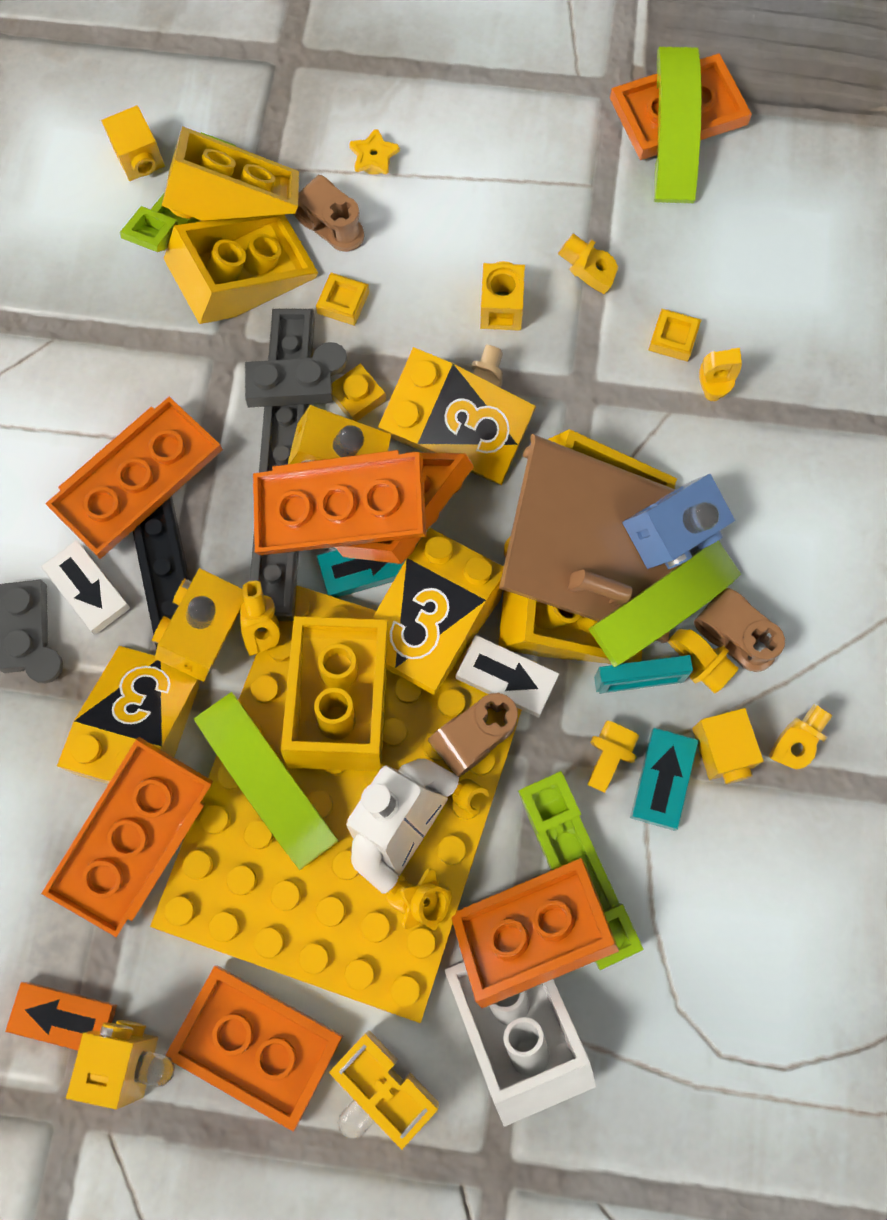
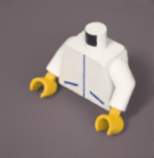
[346,759,489,913]

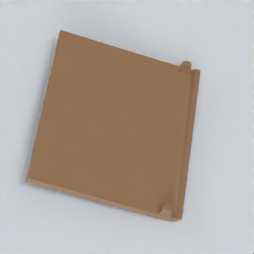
[499,434,679,643]

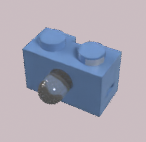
[622,474,736,569]

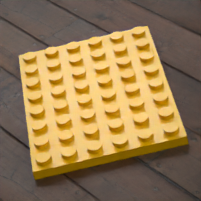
[150,585,537,1024]

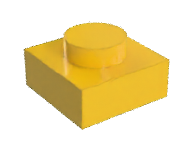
[332,363,387,422]

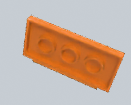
[45,397,223,559]
[253,450,427,555]
[41,737,214,937]

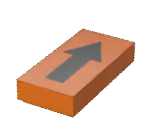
[5,982,117,1050]

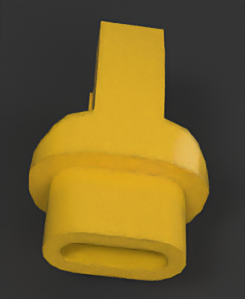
[558,233,618,294]
[699,347,742,402]
[240,581,280,656]
[668,629,739,694]
[768,704,833,769]
[587,720,639,793]

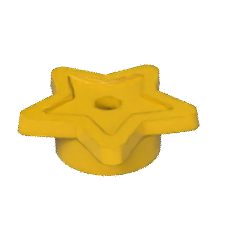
[349,129,400,174]
[400,869,452,930]

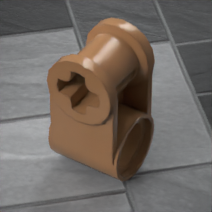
[293,175,365,252]
[694,588,785,672]
[428,693,518,777]

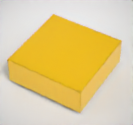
[316,272,369,326]
[648,308,701,362]

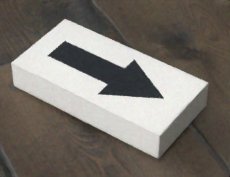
[41,540,131,635]
[456,635,559,718]

